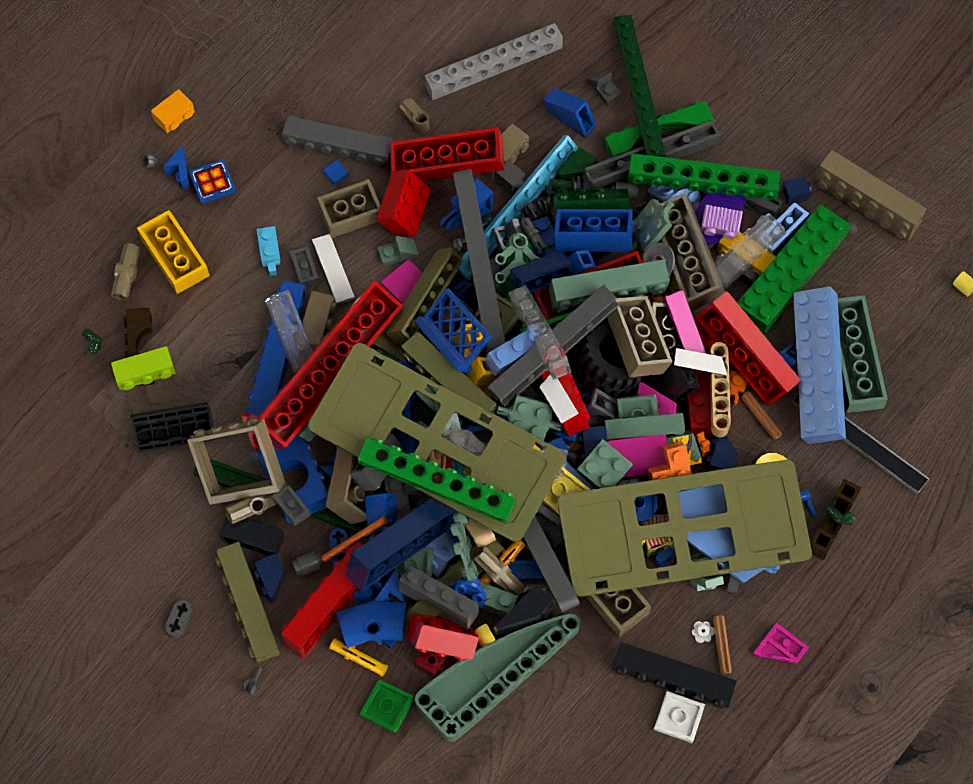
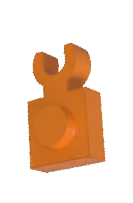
[729,370,748,406]
[694,432,711,459]

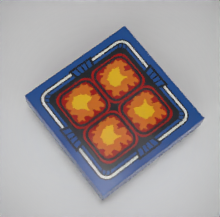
[189,159,236,204]

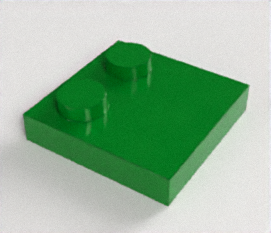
[360,679,415,734]

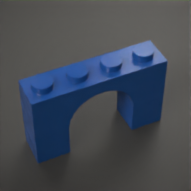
[257,436,329,524]

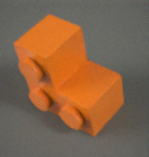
[647,441,692,481]

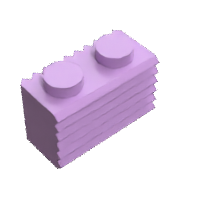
[701,205,743,239]

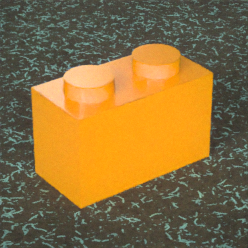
[151,89,195,133]

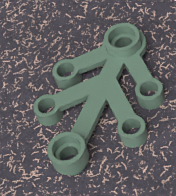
[493,233,540,306]
[451,511,478,582]

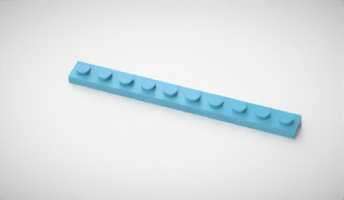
[457,135,578,280]

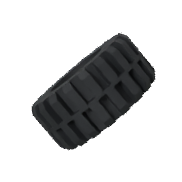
[573,321,645,397]

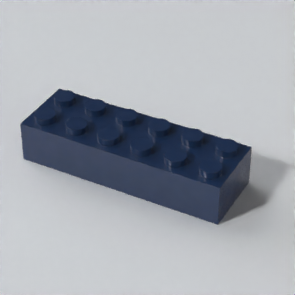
[345,497,455,592]

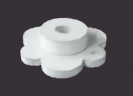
[692,621,715,643]

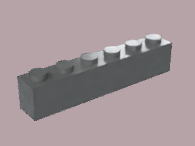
[282,115,394,166]

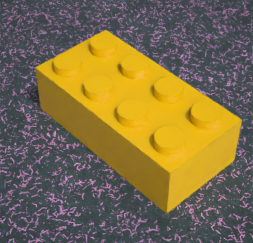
[137,210,209,294]

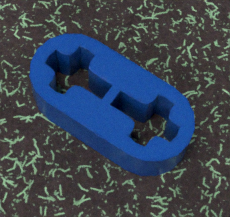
[330,528,348,565]

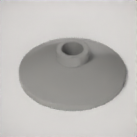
[642,243,675,275]

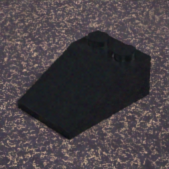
[494,584,554,640]

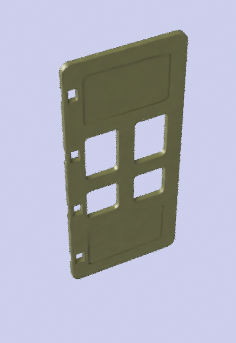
[309,343,566,542]
[557,460,812,597]

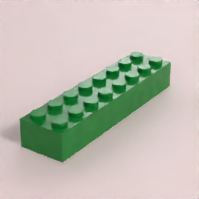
[737,204,851,335]

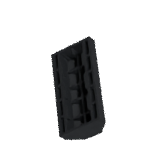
[131,402,215,453]

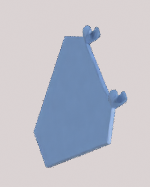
[679,485,780,583]

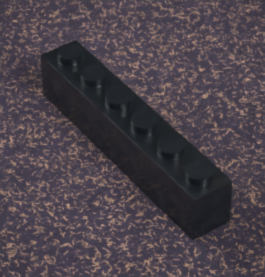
[612,642,737,709]

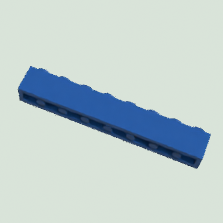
[245,281,306,415]

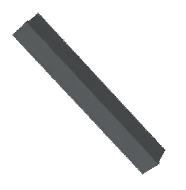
[582,120,722,190]
[488,285,619,407]

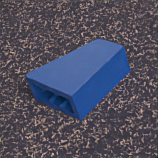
[543,88,597,138]

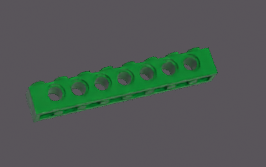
[628,153,780,200]
[357,437,516,524]

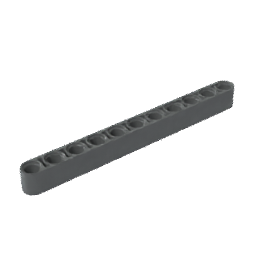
[453,169,505,353]
[470,429,580,613]

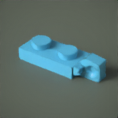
[257,226,281,276]

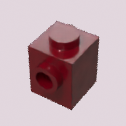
[414,651,447,679]

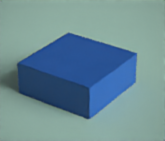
[323,160,349,186]

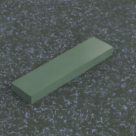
[605,412,685,440]

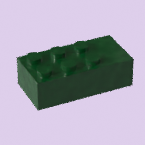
[554,187,629,223]

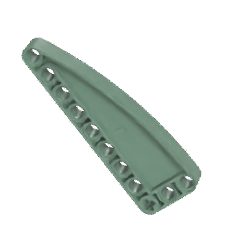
[415,614,580,742]

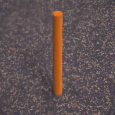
[321,516,388,562]

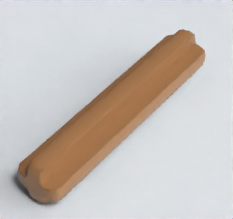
[741,391,782,440]
[713,615,732,674]

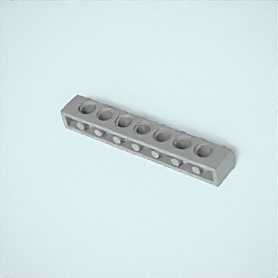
[424,23,563,101]

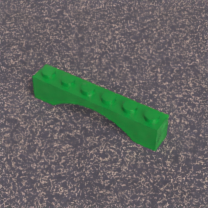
[603,101,714,158]

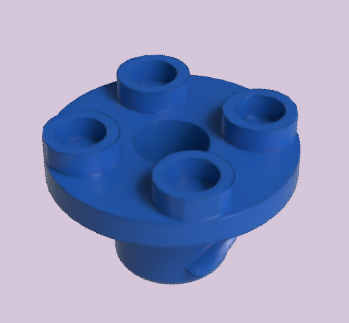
[448,577,486,609]

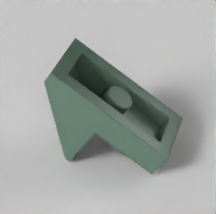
[378,236,419,266]

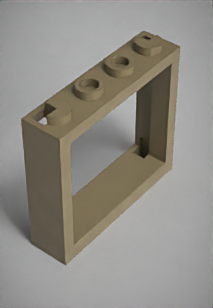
[187,418,286,505]

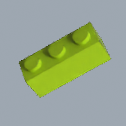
[111,346,176,390]

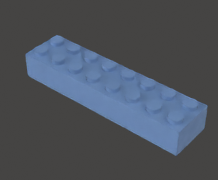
[794,286,846,444]

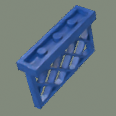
[415,288,492,374]

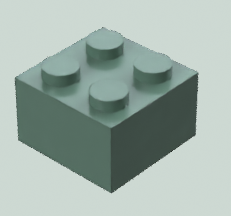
[576,439,633,489]

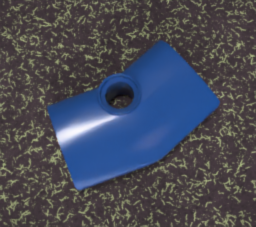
[336,601,406,648]

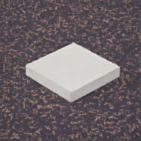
[654,691,705,743]

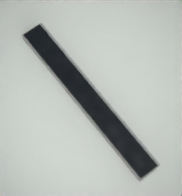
[792,393,930,494]

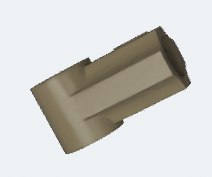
[399,98,430,134]

